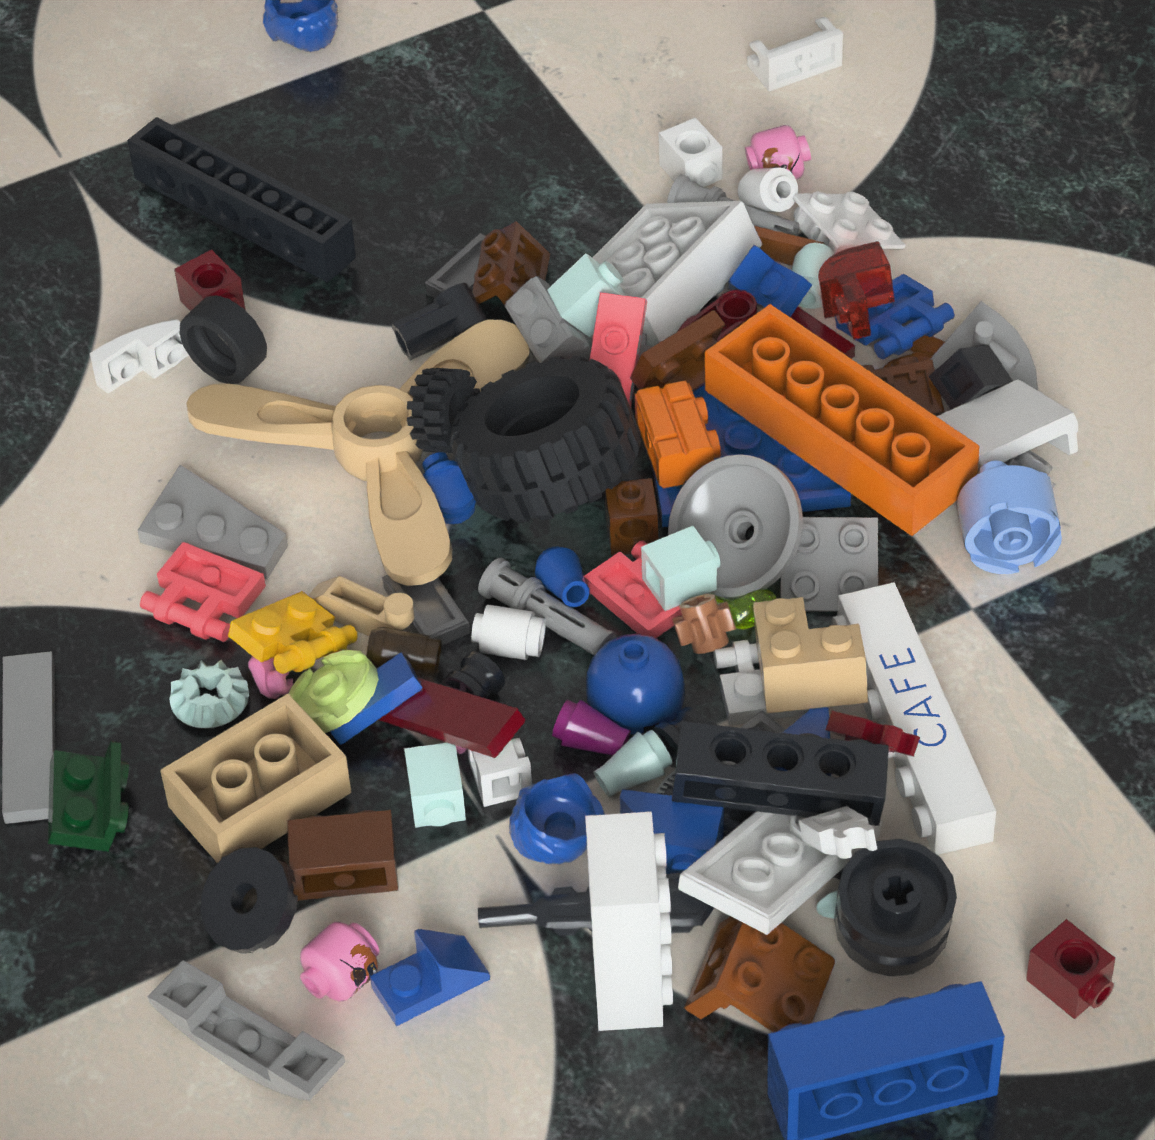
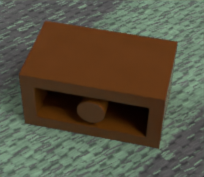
[287,810,399,901]

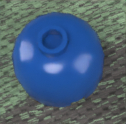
[585,634,685,735]

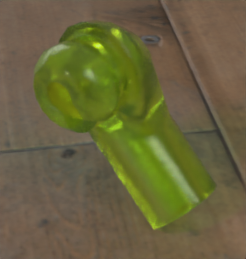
[711,589,777,630]

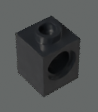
[929,345,1013,410]

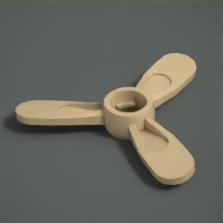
[186,320,530,586]

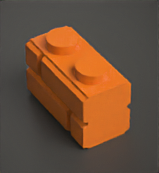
[635,380,721,489]

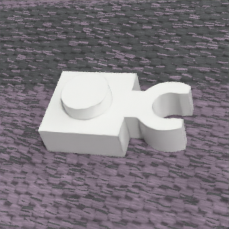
[799,806,877,859]

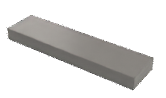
[2,651,55,824]

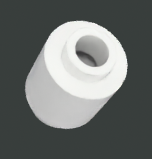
[738,168,798,212]
[471,605,546,660]

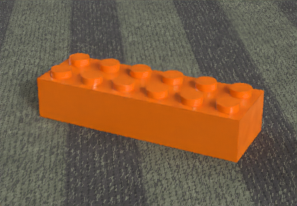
[705,304,980,536]

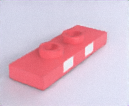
[590,292,648,408]

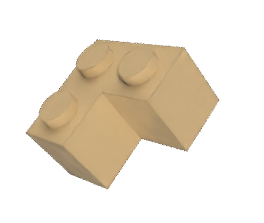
[753,597,868,714]

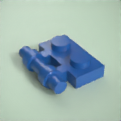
[835,274,955,360]

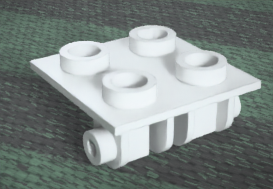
[792,191,906,270]

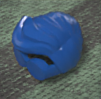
[263,0,338,52]
[509,773,605,865]

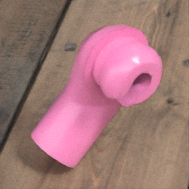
[248,656,293,699]

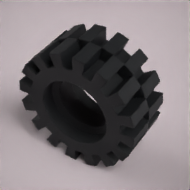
[407,368,480,453]

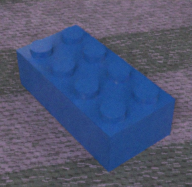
[767,981,1005,1140]

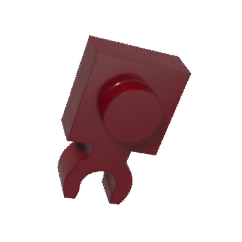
[825,711,920,757]

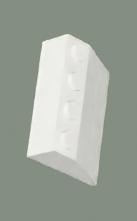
[593,201,763,346]

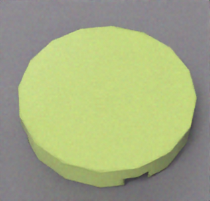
[289,650,379,733]

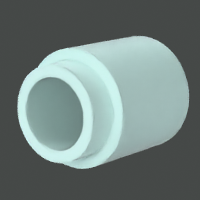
[791,243,838,309]

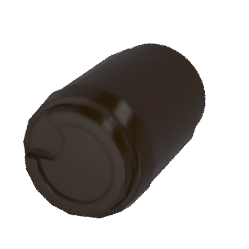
[366,627,442,679]

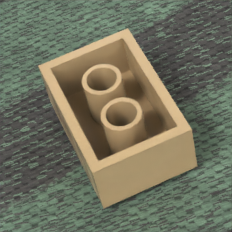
[160,694,351,863]

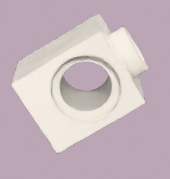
[659,118,722,187]

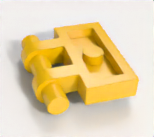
[228,591,358,674]

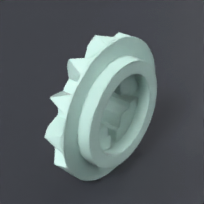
[169,660,249,728]

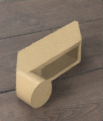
[308,576,415,636]

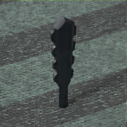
[478,872,715,936]

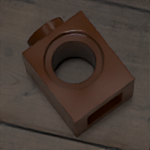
[605,478,658,556]

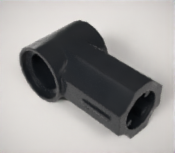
[392,283,488,361]

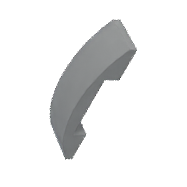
[147,960,345,1100]

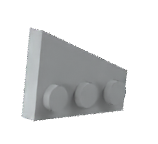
[137,465,288,580]

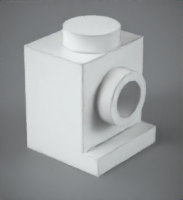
[468,738,532,807]

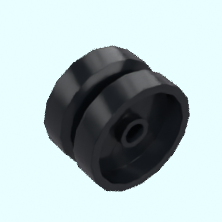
[834,839,957,977]

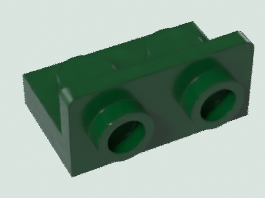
[48,741,129,852]

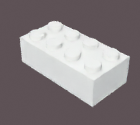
[585,812,673,1031]

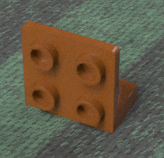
[684,916,835,1033]

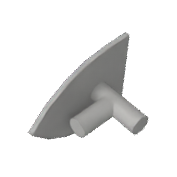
[930,301,1038,390]

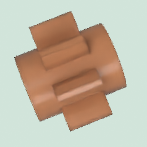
[672,594,736,654]

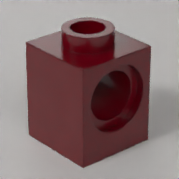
[174,249,246,311]
[1026,919,1115,1019]

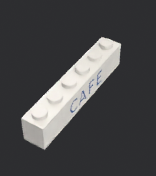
[831,582,996,855]

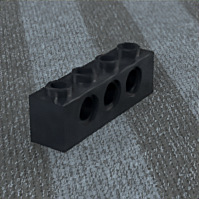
[672,721,889,826]

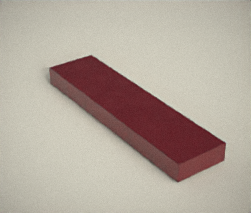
[378,678,526,758]

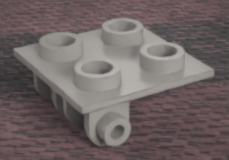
[781,517,878,612]

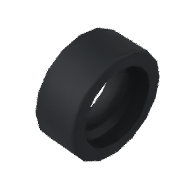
[179,295,267,384]

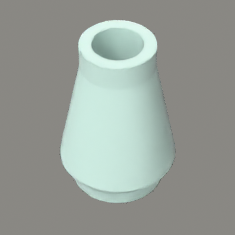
[594,730,673,797]

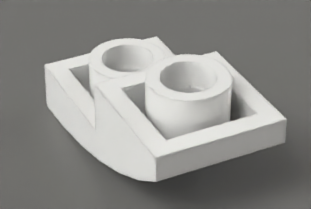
[90,319,189,393]

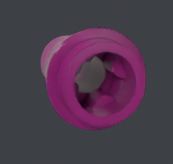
[552,700,631,756]

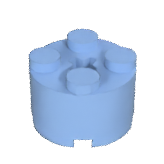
[957,460,1062,574]

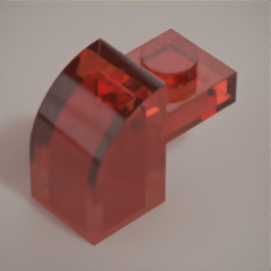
[818,241,895,340]

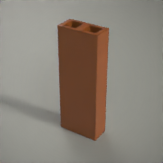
[754,226,824,265]

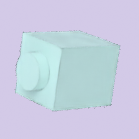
[547,253,626,338]
[641,526,721,611]
[404,743,466,828]

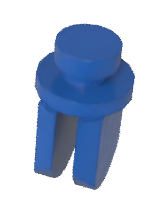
[422,452,476,524]

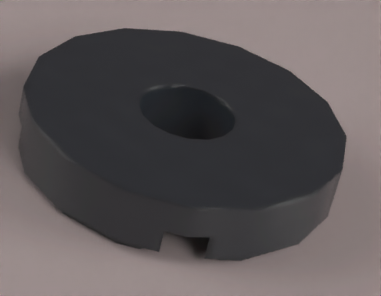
[200,847,298,954]

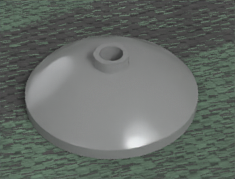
[668,455,803,599]

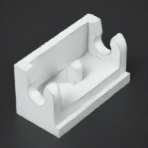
[747,17,843,91]

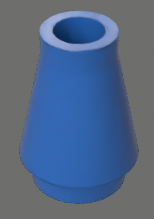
[535,546,590,607]

